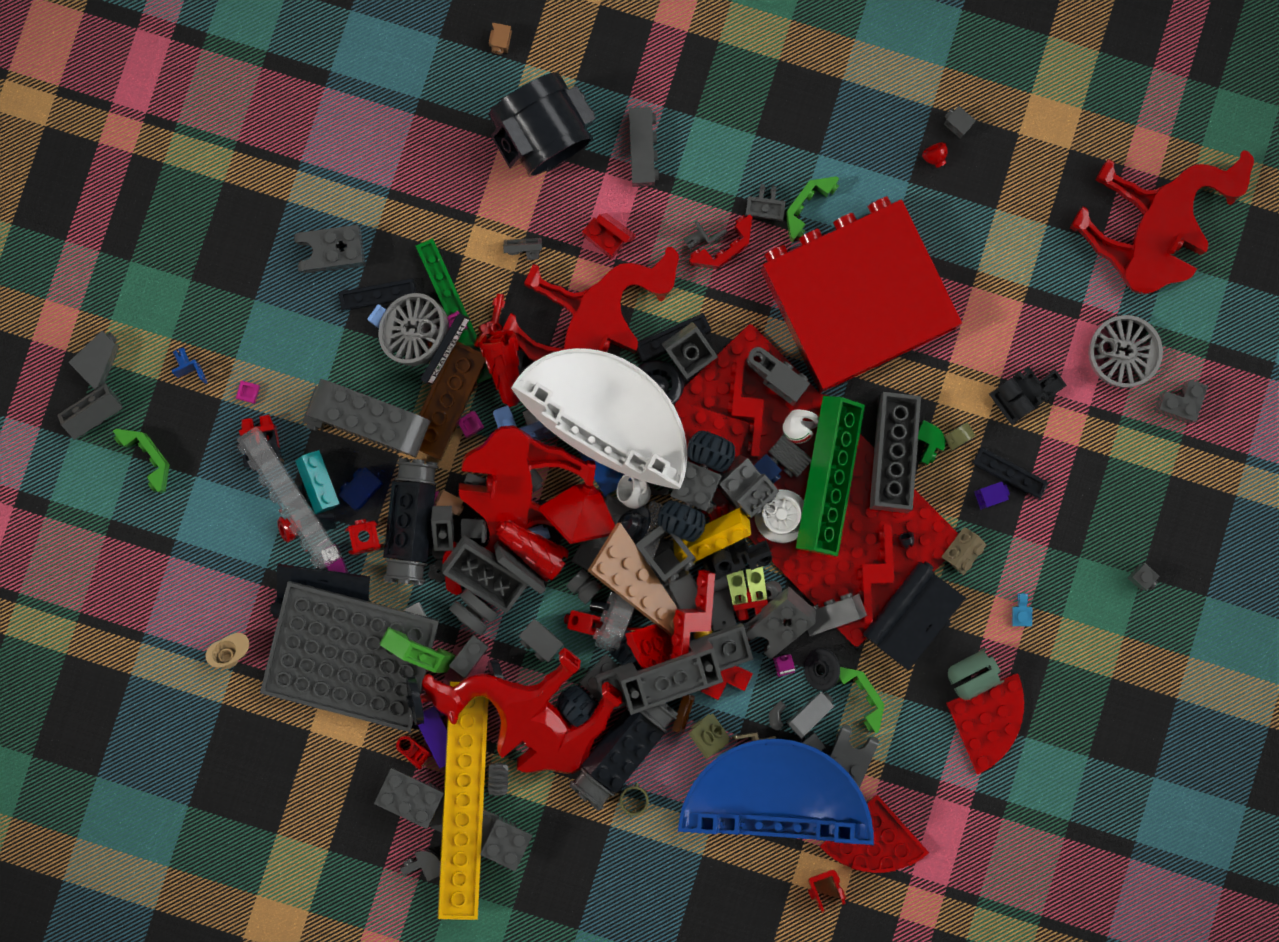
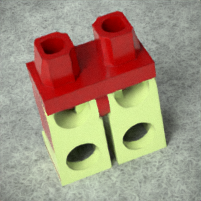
[726,566,768,621]

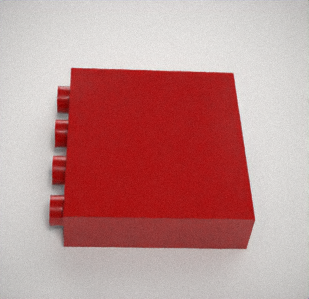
[761,196,962,393]

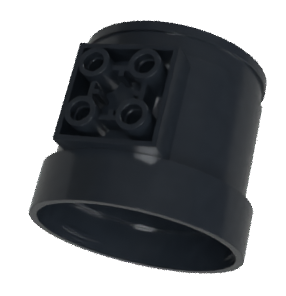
[488,72,596,177]

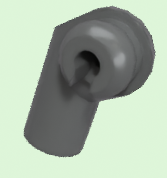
[769,701,787,730]

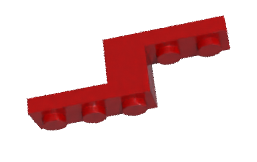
[728,358,764,458]
[857,525,894,623]
[670,570,715,659]

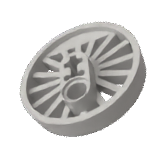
[378,293,449,366]
[1088,315,1163,388]

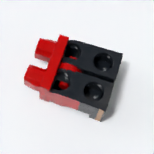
[239,415,284,470]

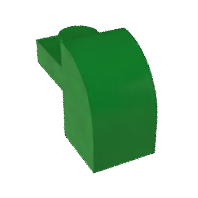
[918,420,945,466]

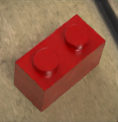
[582,217,624,260]

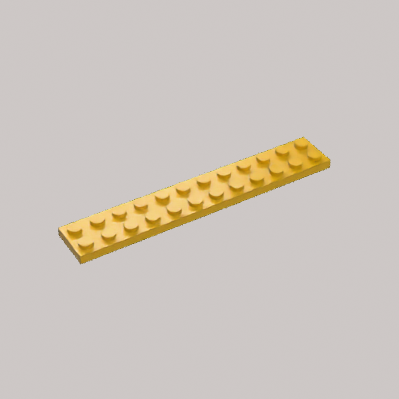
[438,681,488,920]

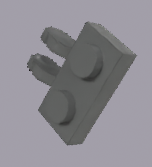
[745,184,786,221]

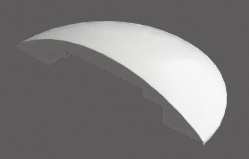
[511,348,687,489]

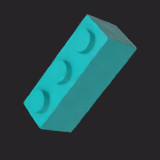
[295,450,339,514]

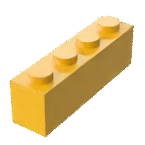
[673,508,751,563]

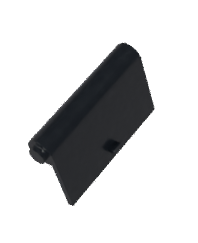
[862,561,966,671]
[270,564,370,619]

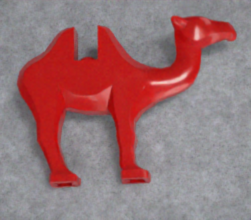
[1070,150,1254,295]
[503,247,679,362]
[442,425,596,595]
[422,648,623,774]

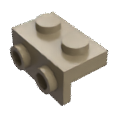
[942,527,986,575]

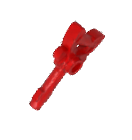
[474,294,505,348]

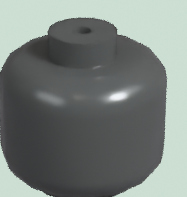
[761,580,782,601]

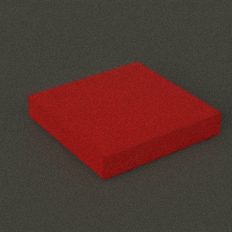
[596,213,637,243]

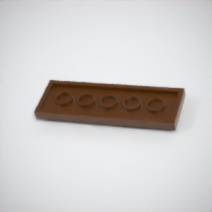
[419,341,486,460]

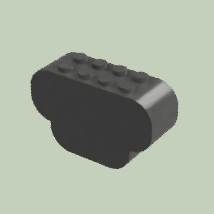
[306,379,430,458]

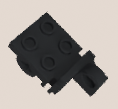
[989,366,1067,425]
[701,538,772,580]

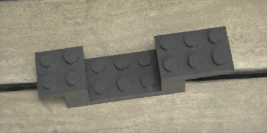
[595,623,753,715]
[374,768,533,872]

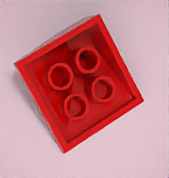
[538,483,615,544]

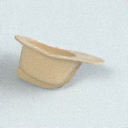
[205,633,249,669]

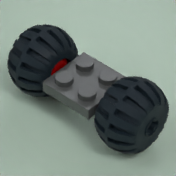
[658,430,735,542]
[556,630,642,727]

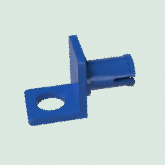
[172,348,208,384]

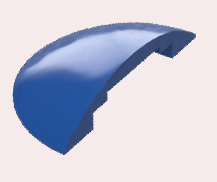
[678,739,874,845]

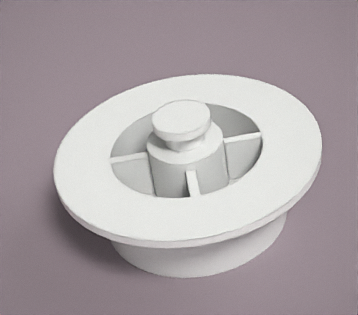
[755,489,804,543]

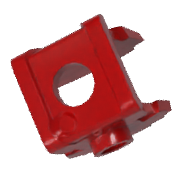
[345,519,383,555]
[807,870,847,913]

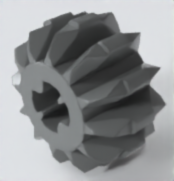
[488,762,508,796]

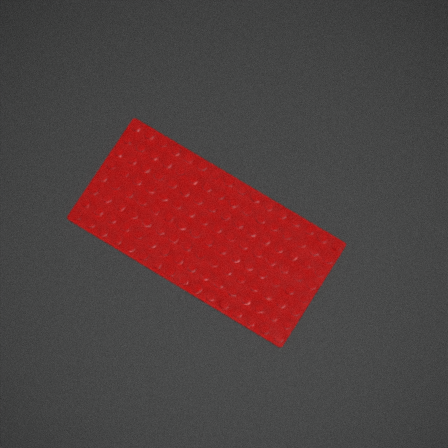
[673,324,958,646]

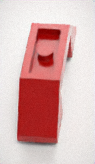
[689,214,752,269]

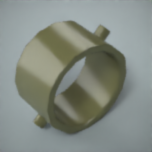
[944,422,976,451]
[620,783,649,818]

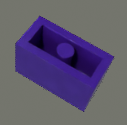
[974,482,1010,510]

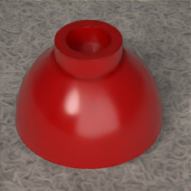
[922,142,948,168]
[277,516,302,543]

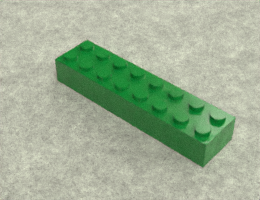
[796,396,865,556]

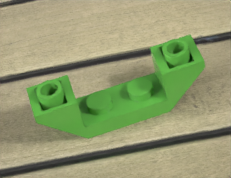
[786,176,839,242]
[113,429,170,494]
[380,627,456,673]
[837,667,885,733]

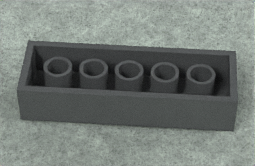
[870,392,921,513]

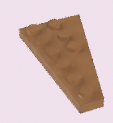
[588,522,678,637]

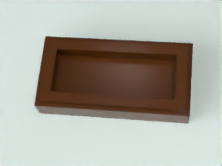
[672,694,695,733]

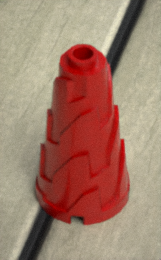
[478,330,520,407]
[495,521,569,582]

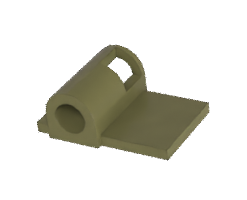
[688,713,731,759]

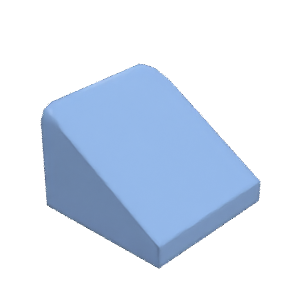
[367,304,386,328]

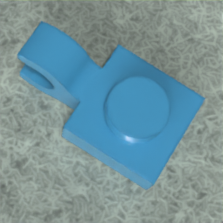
[1012,593,1032,626]

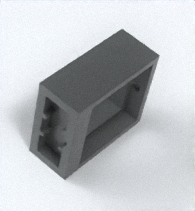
[636,526,696,583]

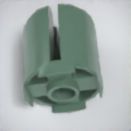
[948,648,1004,700]

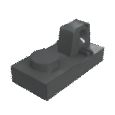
[503,238,542,260]

